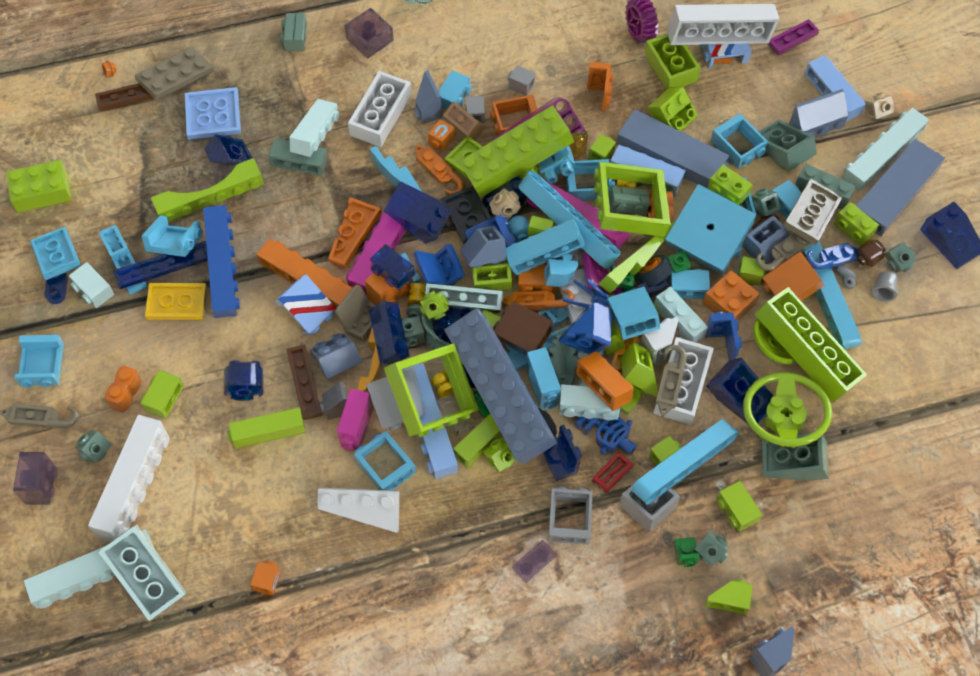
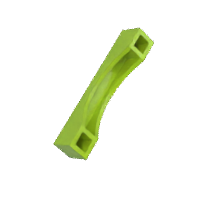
[151,158,264,222]

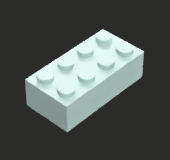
[98,524,186,621]

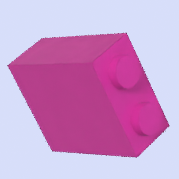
[337,388,373,452]

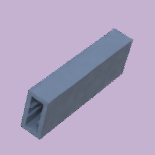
[616,110,730,189]
[856,139,945,237]

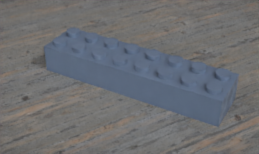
[444,308,558,464]

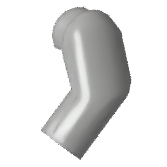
[836,265,856,289]

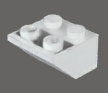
[640,317,679,366]

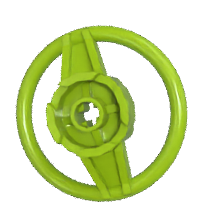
[743,372,832,448]

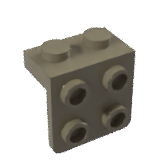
[335,285,386,342]

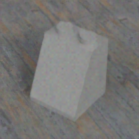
[366,367,424,431]

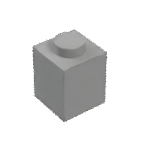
[507,65,536,96]
[466,96,485,124]

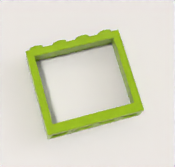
[593,162,671,237]
[384,343,479,438]

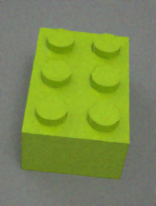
[644,34,701,90]
[6,159,72,213]

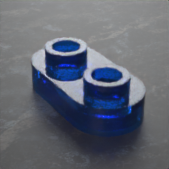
[44,272,68,304]

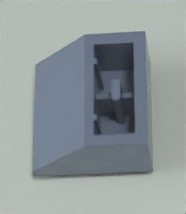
[742,216,789,264]
[460,226,507,267]
[309,333,362,379]
[750,626,795,676]

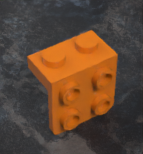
[587,62,614,112]

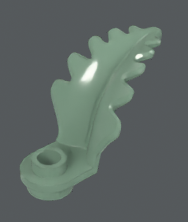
[406,304,450,350]
[548,329,579,387]

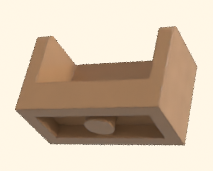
[443,101,486,140]

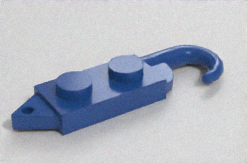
[806,243,858,270]

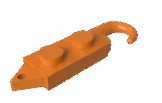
[415,145,464,195]
[502,290,574,310]

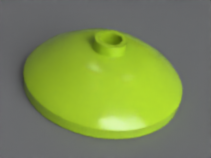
[753,319,796,364]

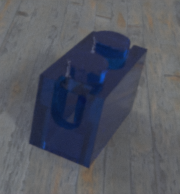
[370,244,415,290]

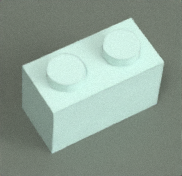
[69,262,115,308]

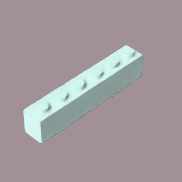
[843,107,929,192]
[24,530,155,609]

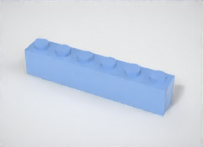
[402,363,458,479]

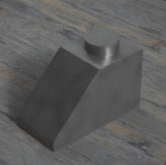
[320,381,347,420]

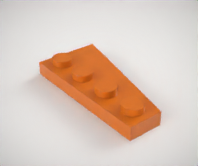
[328,197,382,268]

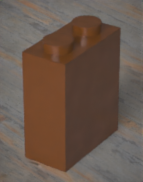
[493,301,554,355]

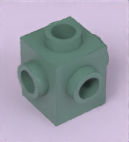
[751,188,781,216]
[885,242,917,272]
[394,316,425,347]
[74,429,112,463]
[695,530,730,566]

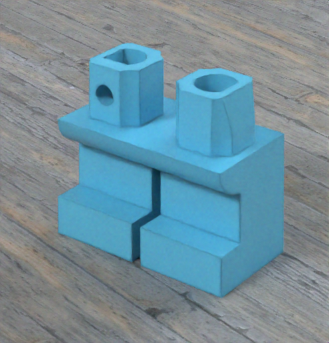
[538,146,575,184]

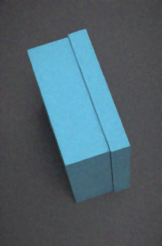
[665,184,756,276]

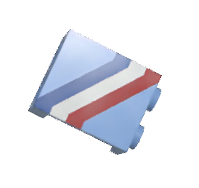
[699,43,751,68]
[274,274,336,335]

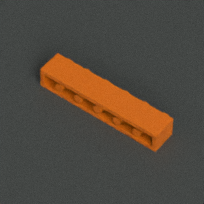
[256,239,354,310]

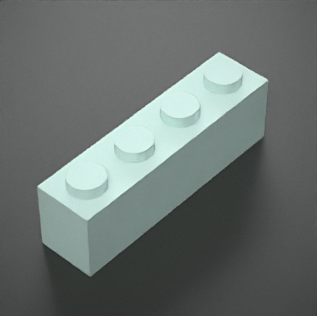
[289,99,339,157]
[425,283,503,312]

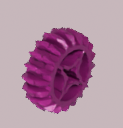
[625,0,659,43]

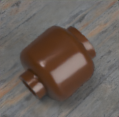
[857,239,886,267]

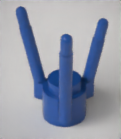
[563,279,609,308]

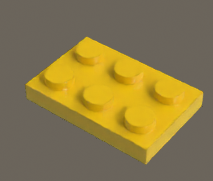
[145,283,207,320]

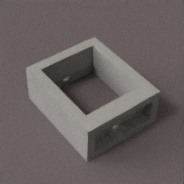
[548,487,593,545]

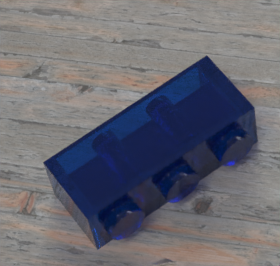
[369,301,410,365]

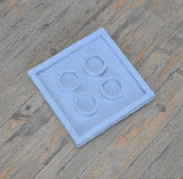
[185,87,241,140]

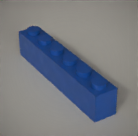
[203,205,240,318]

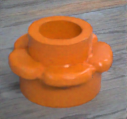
[102,60,116,77]

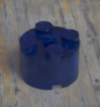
[224,360,264,401]

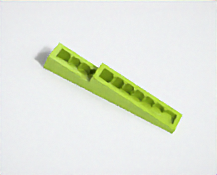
[599,221,675,293]

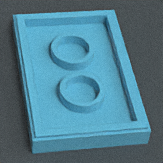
[30,227,81,280]

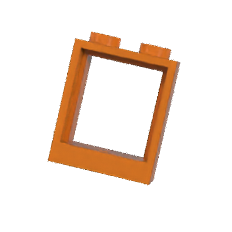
[490,95,538,135]

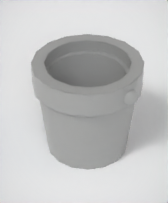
[871,271,899,302]

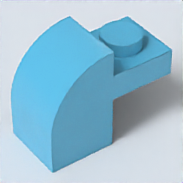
[544,253,578,287]

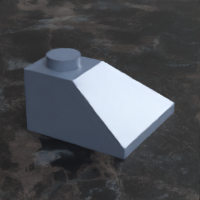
[414,70,442,124]

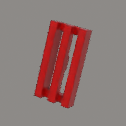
[592,452,634,494]

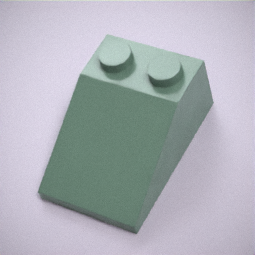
[758,119,817,171]
[762,433,829,481]

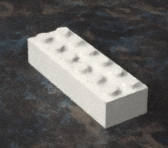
[667,4,780,45]
[88,415,170,543]

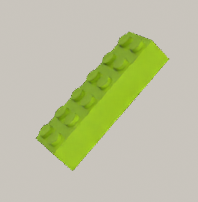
[459,105,574,198]
[755,287,867,402]

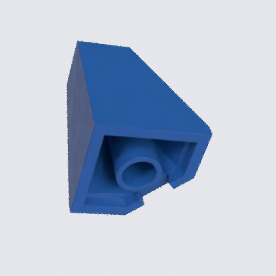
[558,302,611,355]

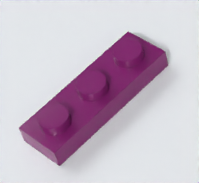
[768,19,819,56]

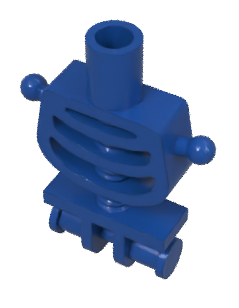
[573,417,637,455]

